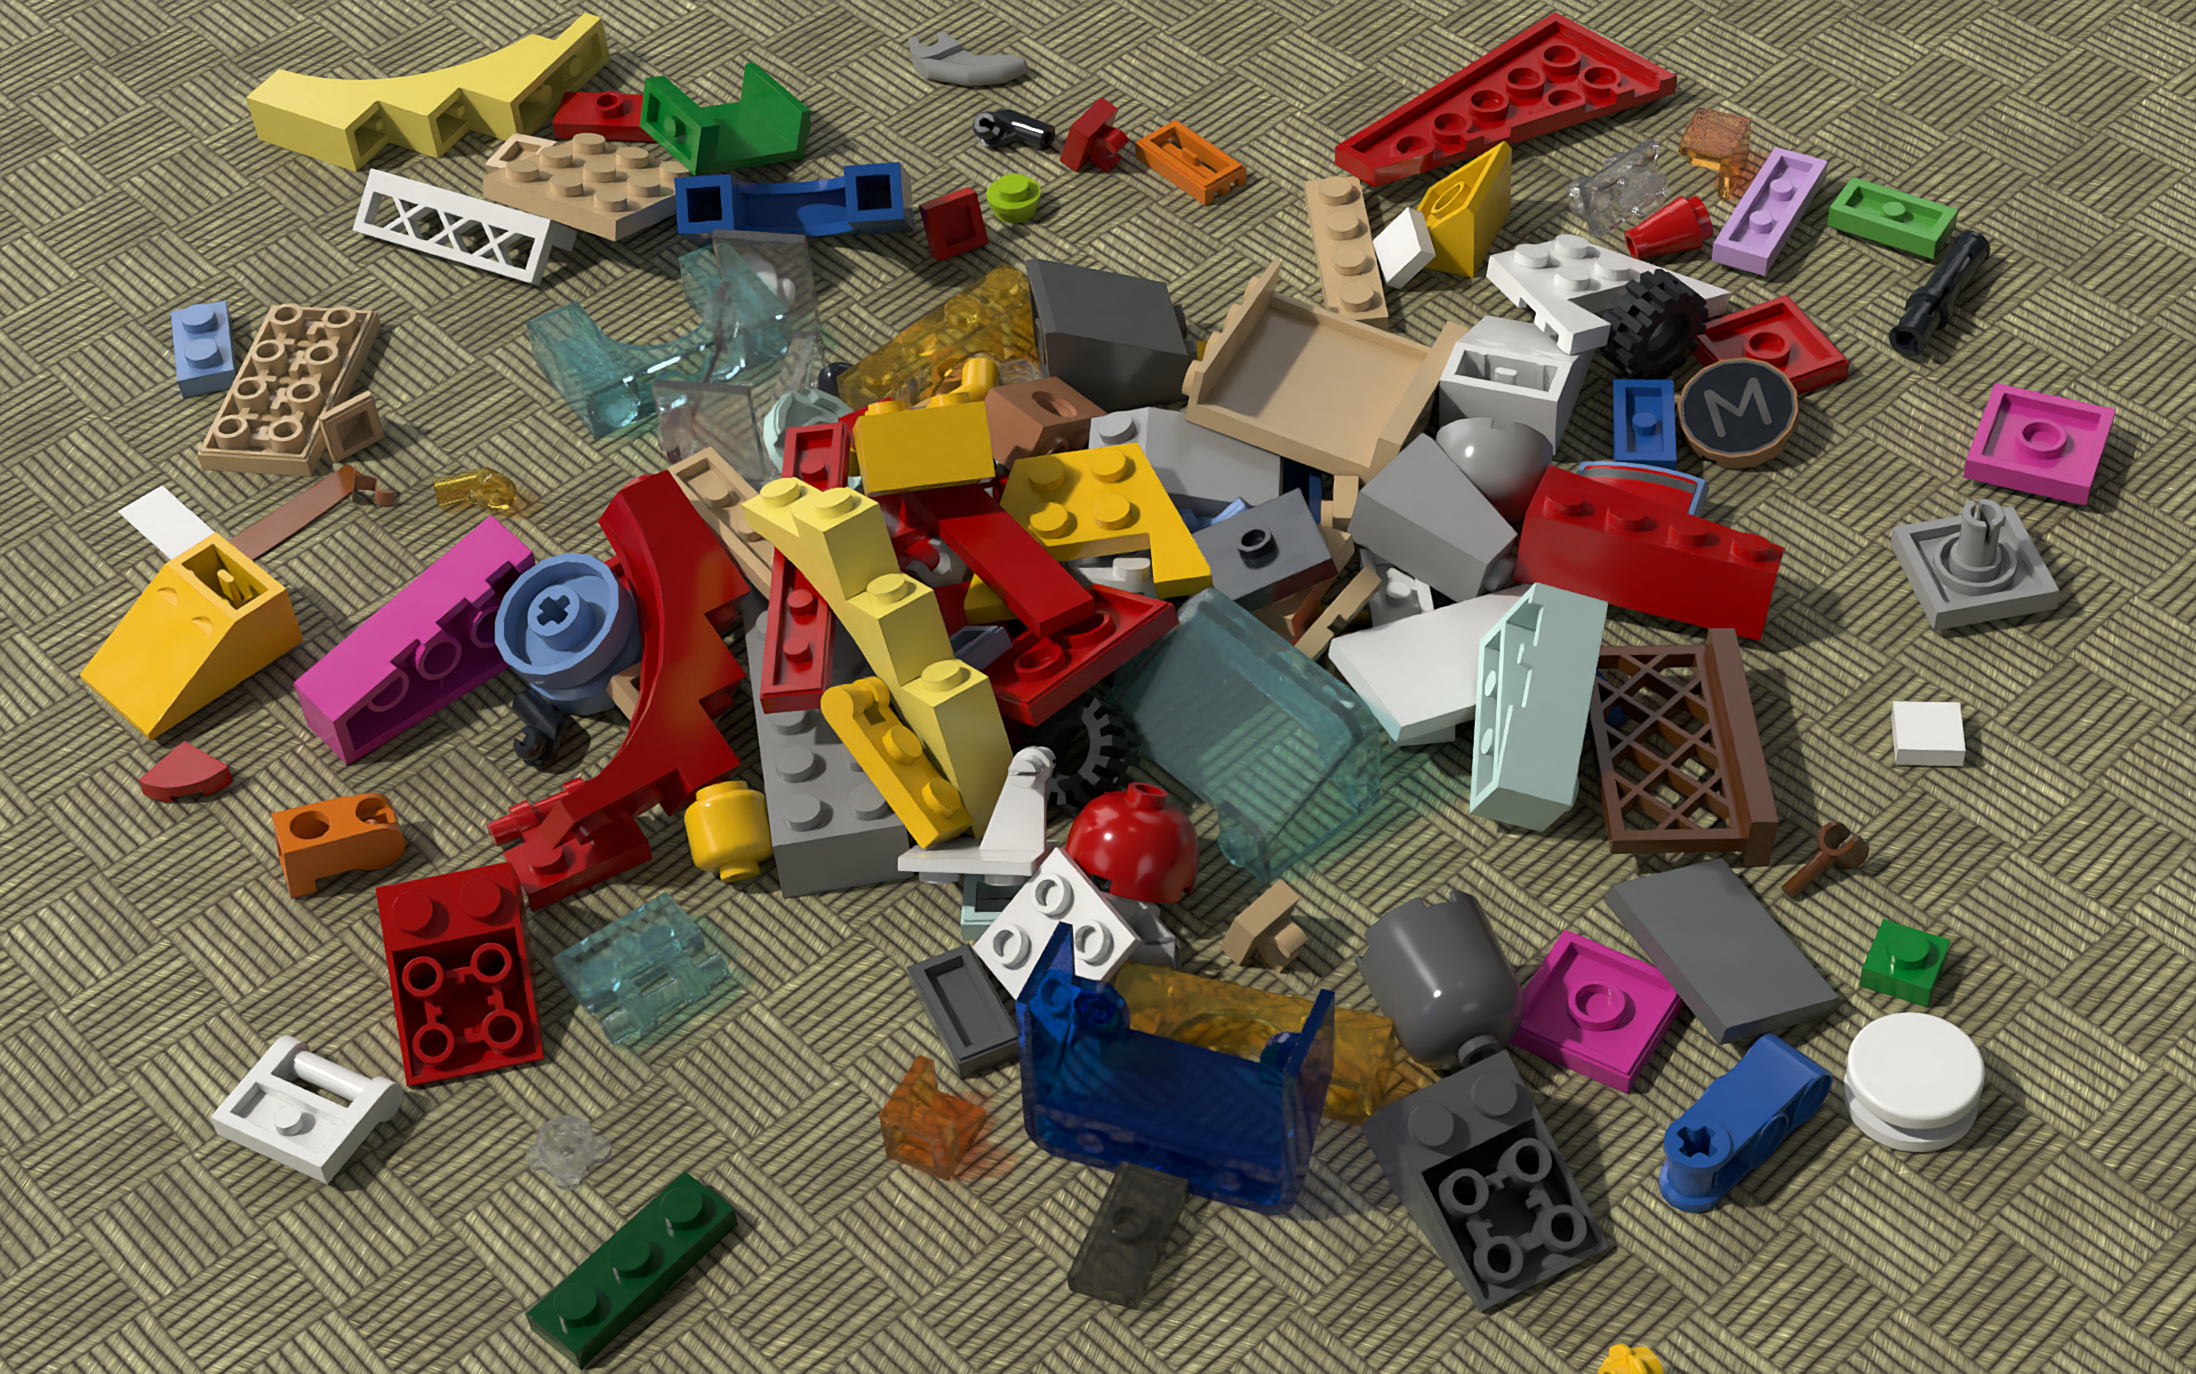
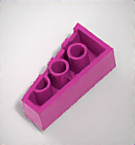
[293,515,536,766]

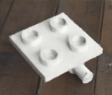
[898,746,1059,886]
[972,847,1174,1042]

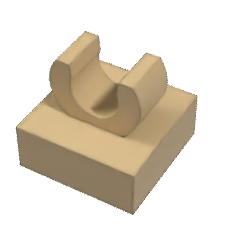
[1220,879,1308,973]

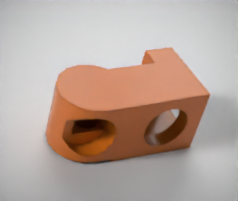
[271,793,406,899]

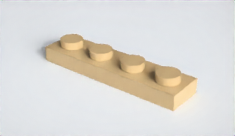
[1304,176,1389,332]
[667,446,774,600]

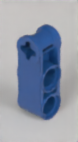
[1659,1033,1833,1213]

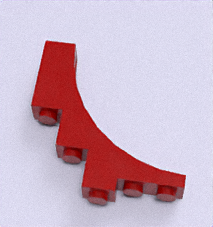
[538,469,752,850]

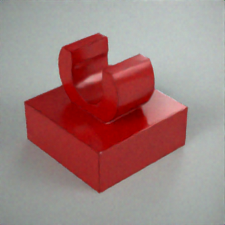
[1059,97,1129,173]
[918,187,989,261]

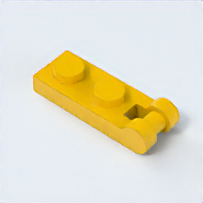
[821,676,974,850]

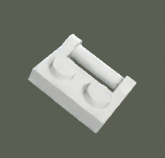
[210,1035,403,1185]

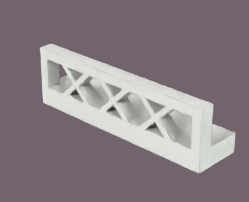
[352,168,578,286]

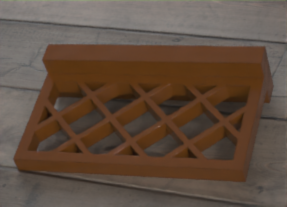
[1587,628,1779,867]

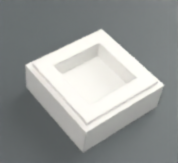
[1372,207,1436,289]
[1891,701,1966,766]

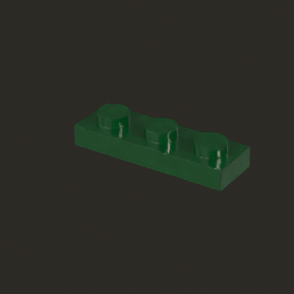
[526,1171,738,1370]

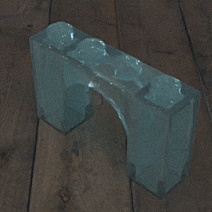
[526,237,798,439]

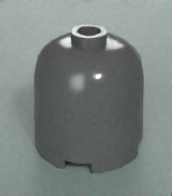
[1355,890,1525,1071]

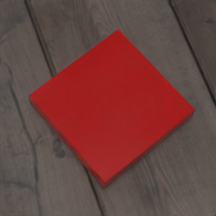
[1688,295,1849,395]

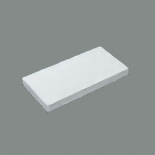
[1327,584,1609,743]

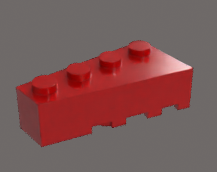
[1512,464,1785,641]

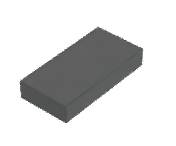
[906,943,1024,1080]

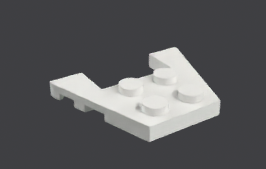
[1486,234,1730,355]

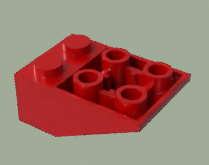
[375,861,545,1088]

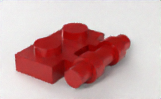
[487,777,653,912]

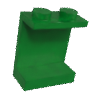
[640,63,811,176]

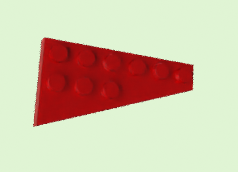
[1335,12,1677,188]

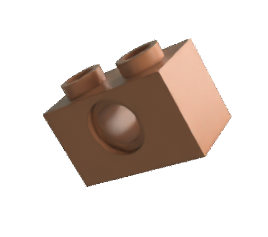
[984,376,1108,471]

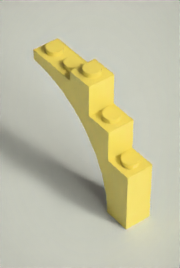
[741,477,1014,840]

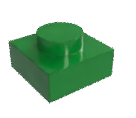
[1859,919,1951,1007]

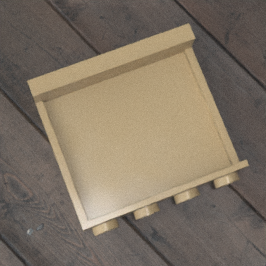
[1182,259,1470,486]

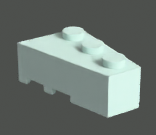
[1469,582,1608,832]

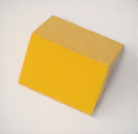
[1416,141,1512,278]

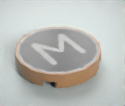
[1678,357,1799,469]

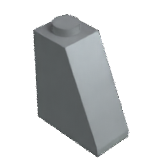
[1347,433,1518,603]

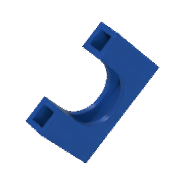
[674,162,915,247]

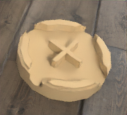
[1283,564,1383,673]

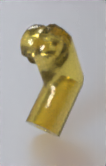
[432,467,517,512]

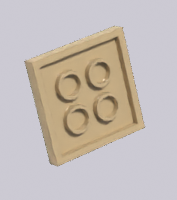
[483,133,708,241]

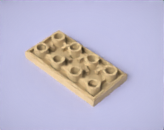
[197,303,381,477]

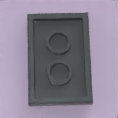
[1605,858,1839,1046]

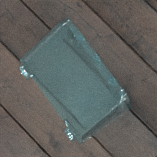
[1088,587,1380,884]

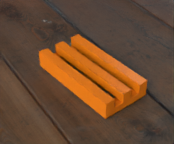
[1135,120,1247,206]

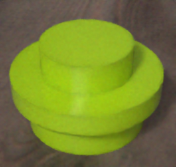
[986,173,1041,223]

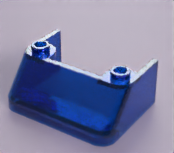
[1016,921,1335,1215]

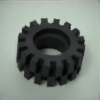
[1598,269,1708,380]
[1015,692,1141,814]

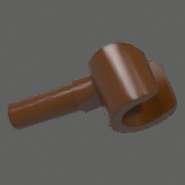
[1781,822,1869,899]

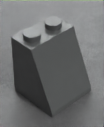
[1026,258,1198,414]

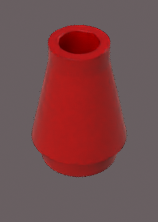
[1624,195,1713,261]

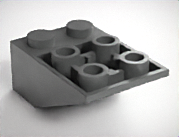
[1360,1049,1609,1312]

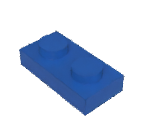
[1612,379,1676,471]

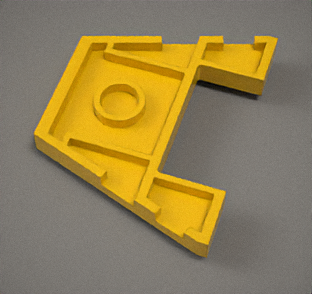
[964,442,1214,626]

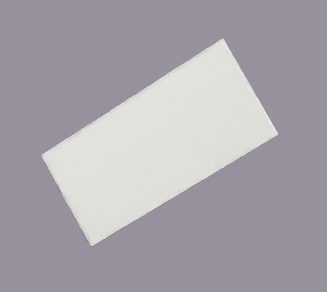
[118,485,215,560]

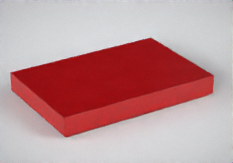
[980,583,1180,727]

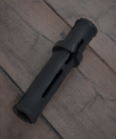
[1889,231,1991,357]

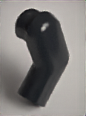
[512,689,567,767]

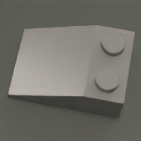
[1088,407,1284,518]

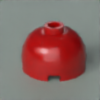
[1064,782,1200,903]

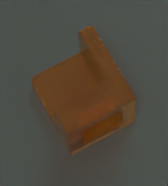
[1678,107,1752,199]
[879,1055,987,1181]

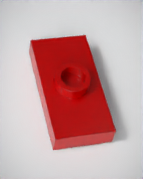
[552,91,657,142]

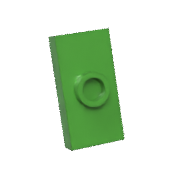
[1827,177,1959,259]

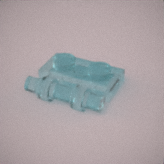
[551,892,730,1045]

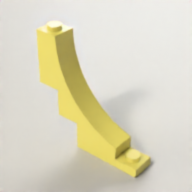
[246,13,610,172]

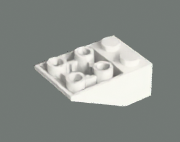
[1439,315,1597,456]

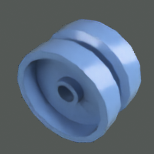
[495,553,642,716]

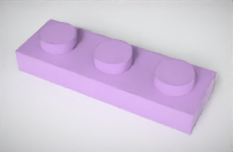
[1712,147,1828,276]

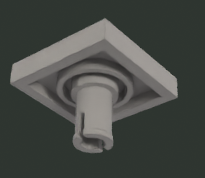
[1891,499,2060,631]

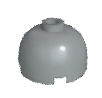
[1436,417,1553,525]

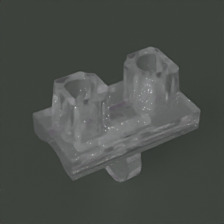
[1566,140,1669,237]

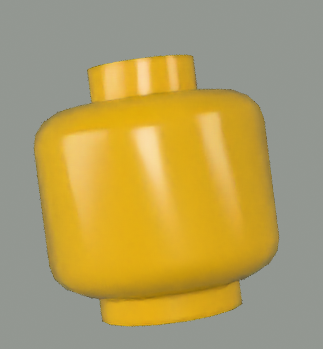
[684,781,774,883]

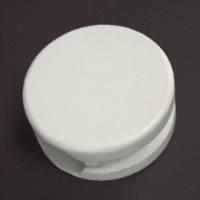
[1843,1012,1985,1152]

